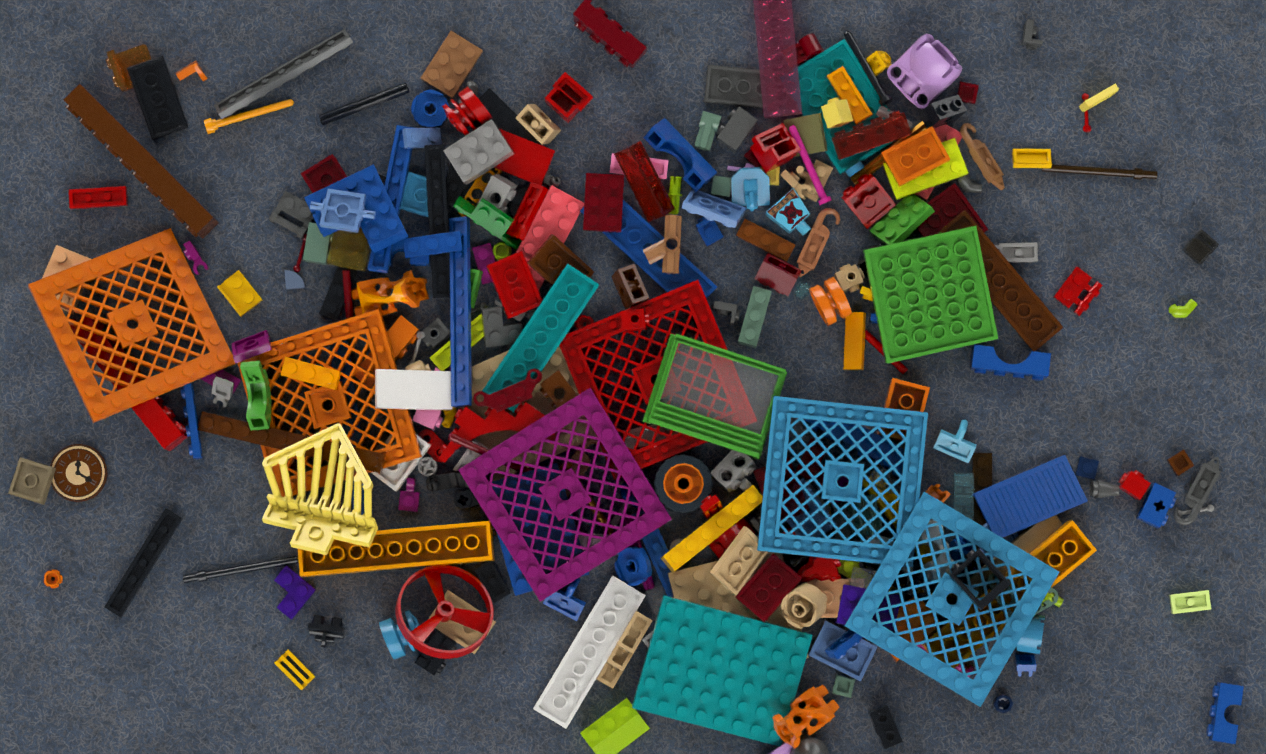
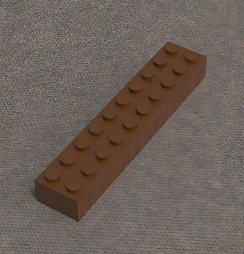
[63,84,219,239]

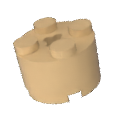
[781,583,827,628]

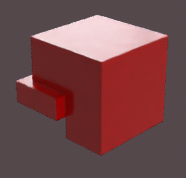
[545,72,593,123]
[750,123,801,173]

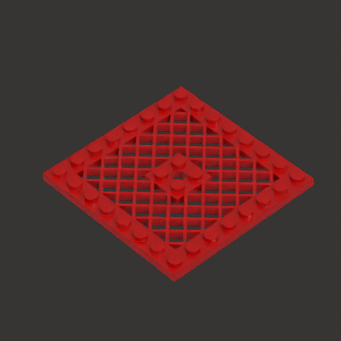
[559,280,757,480]

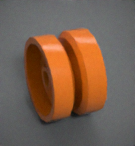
[809,277,852,326]

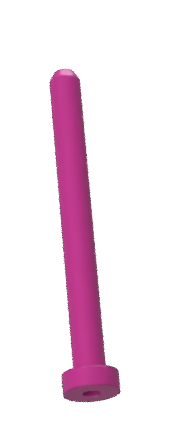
[789,125,832,205]

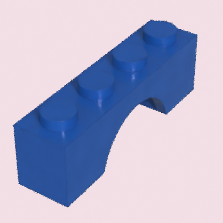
[643,118,717,192]
[970,345,1051,381]

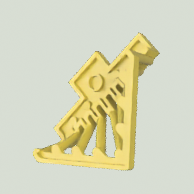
[262,423,378,555]

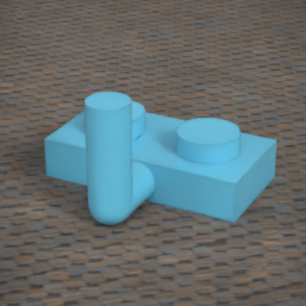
[933,420,977,463]

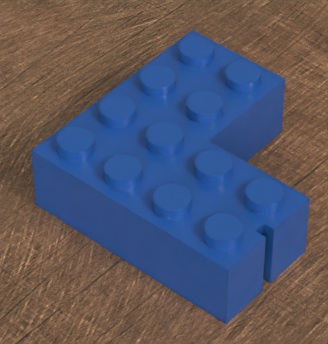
[304,164,408,253]

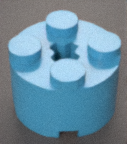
[1016,615,1045,654]

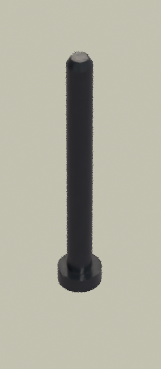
[844,31,893,106]

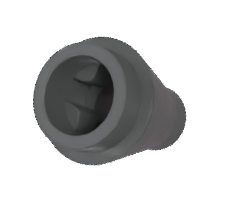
[1089,480,1120,499]

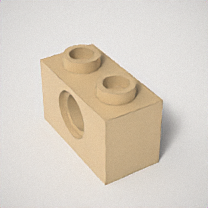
[516,104,561,144]

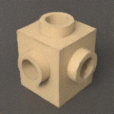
[833,264,865,293]

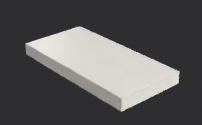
[375,369,453,411]

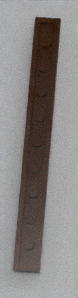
[198,411,386,473]

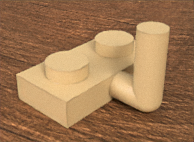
[795,159,833,202]

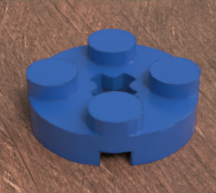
[411,90,449,128]
[615,547,652,586]

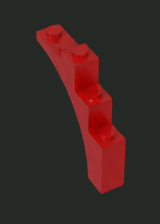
[438,402,564,463]

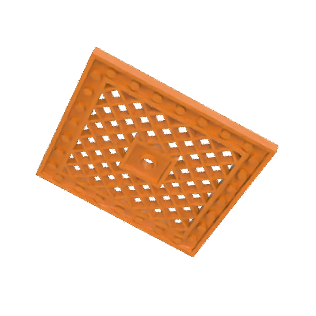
[28,228,235,423]
[238,309,422,497]

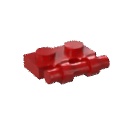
[1053,266,1103,316]

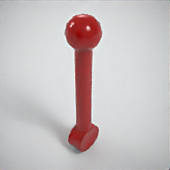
[1082,93,1091,133]

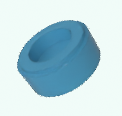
[845,161,864,177]

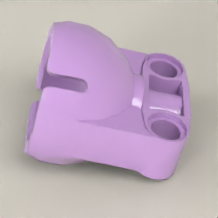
[887,33,962,108]

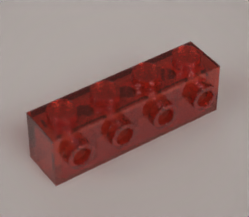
[831,110,912,160]
[614,141,675,222]

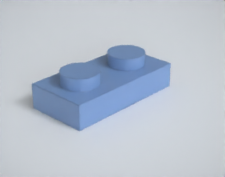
[402,128,442,148]

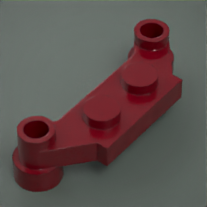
[473,368,542,413]

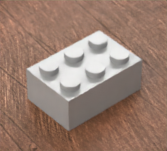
[443,119,514,185]

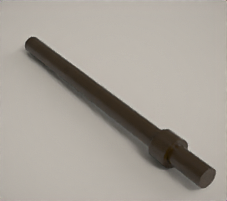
[1042,164,1157,180]

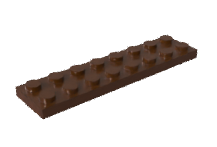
[936,210,1063,351]

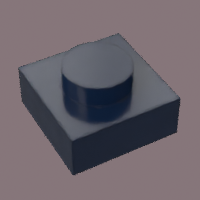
[1075,456,1099,480]

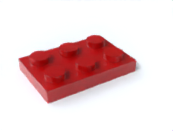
[486,251,543,319]

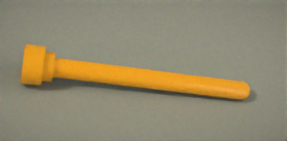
[204,99,294,134]

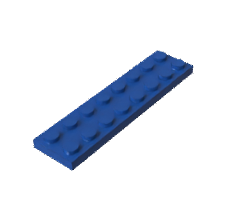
[580,200,717,311]

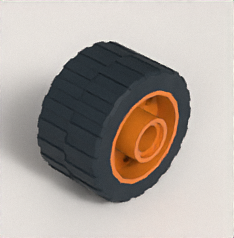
[654,455,712,514]

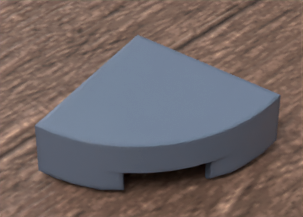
[284,270,306,290]

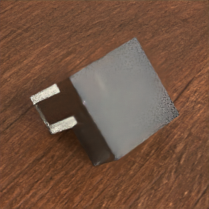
[1182,229,1220,265]

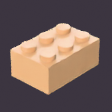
[42,245,91,314]

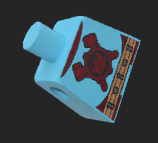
[765,188,812,236]

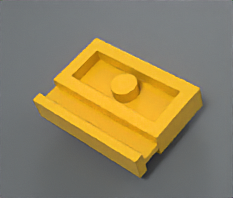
[217,270,262,317]

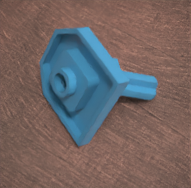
[731,167,770,211]

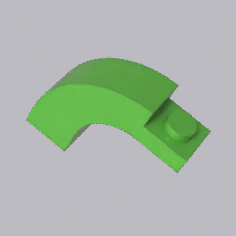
[240,361,272,431]

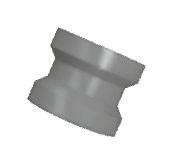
[418,457,438,477]

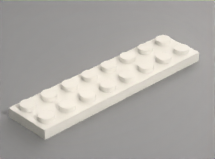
[533,576,646,729]

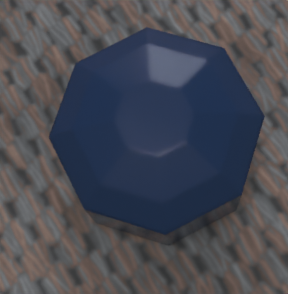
[993,694,1013,713]

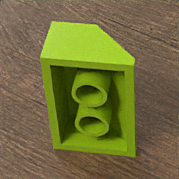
[580,698,650,754]

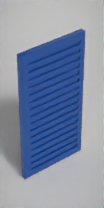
[973,455,1088,538]

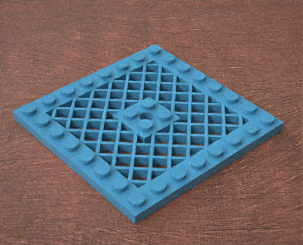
[757,396,928,568]
[845,492,1059,707]

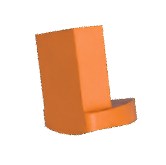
[176,61,208,81]

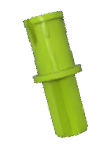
[667,176,682,215]

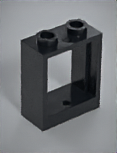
[949,549,1011,611]

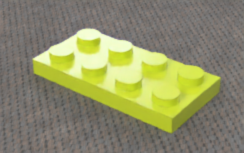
[883,138,968,200]

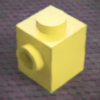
[821,97,853,128]

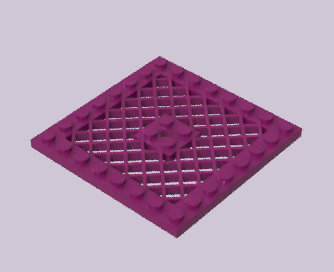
[458,388,672,601]

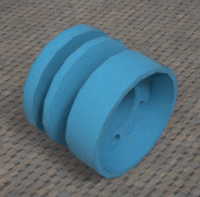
[379,610,424,660]

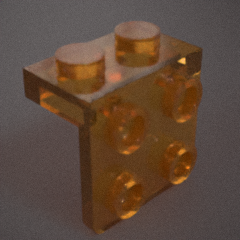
[105,44,151,92]

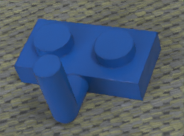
[543,578,586,621]

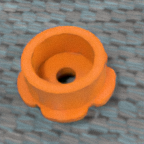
[44,569,63,588]

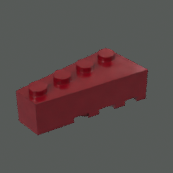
[573,0,647,68]

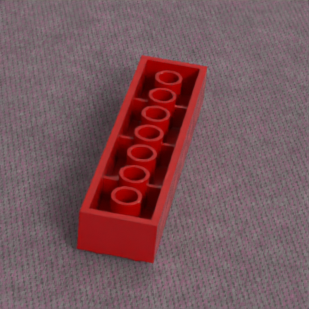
[71,316,188,451]

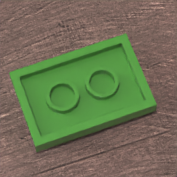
[869,194,935,245]

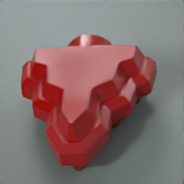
[797,556,842,582]

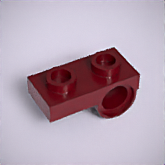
[781,33,824,70]

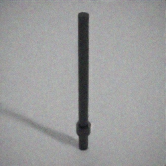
[183,556,299,583]

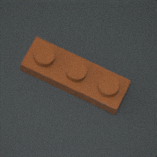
[736,219,795,262]

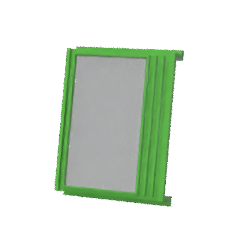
[642,334,787,460]

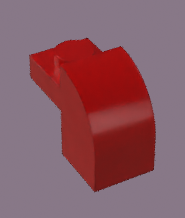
[708,518,755,559]

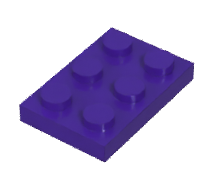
[836,584,900,633]

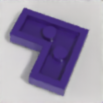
[274,565,316,620]

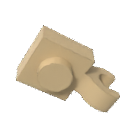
[780,169,813,200]

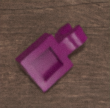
[183,240,209,275]
[398,478,420,512]

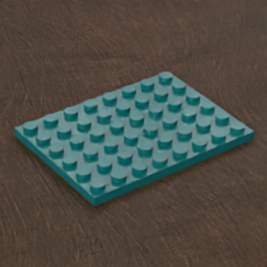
[632,595,813,746]

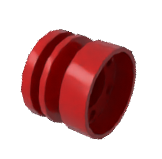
[442,86,492,136]

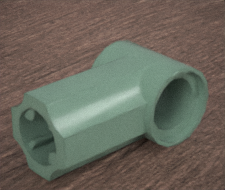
[694,111,722,151]

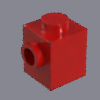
[621,308,650,332]
[1118,470,1151,500]

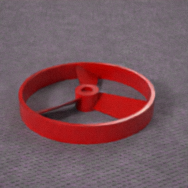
[395,565,494,659]

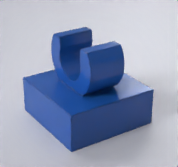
[1015,655,1036,677]

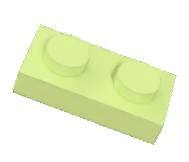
[1169,590,1211,614]

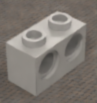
[711,450,756,493]

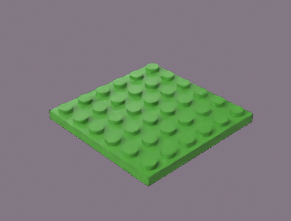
[863,226,998,364]

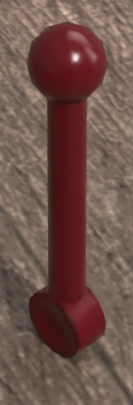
[293,233,307,272]

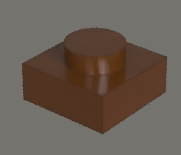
[1167,450,1194,476]

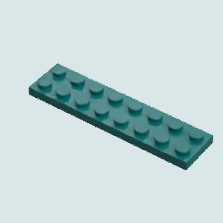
[482,264,600,413]

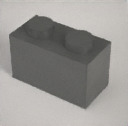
[716,107,758,153]

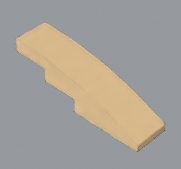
[596,611,653,689]

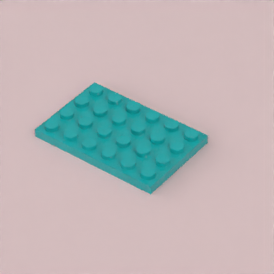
[780,39,905,175]

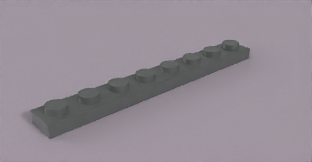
[214,29,353,119]

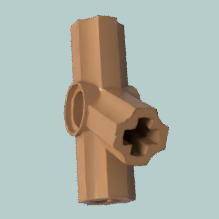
[643,215,682,274]

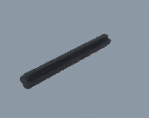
[319,83,409,125]

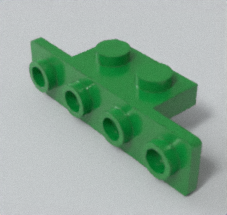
[453,196,521,249]

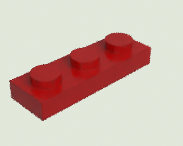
[506,182,549,241]
[69,186,128,209]
[700,495,723,520]

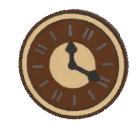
[50,444,108,502]

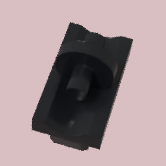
[308,615,344,648]

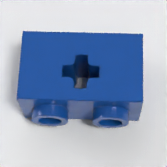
[1136,483,1177,528]

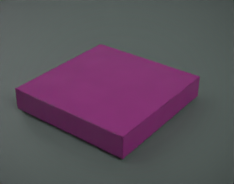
[232,330,272,363]

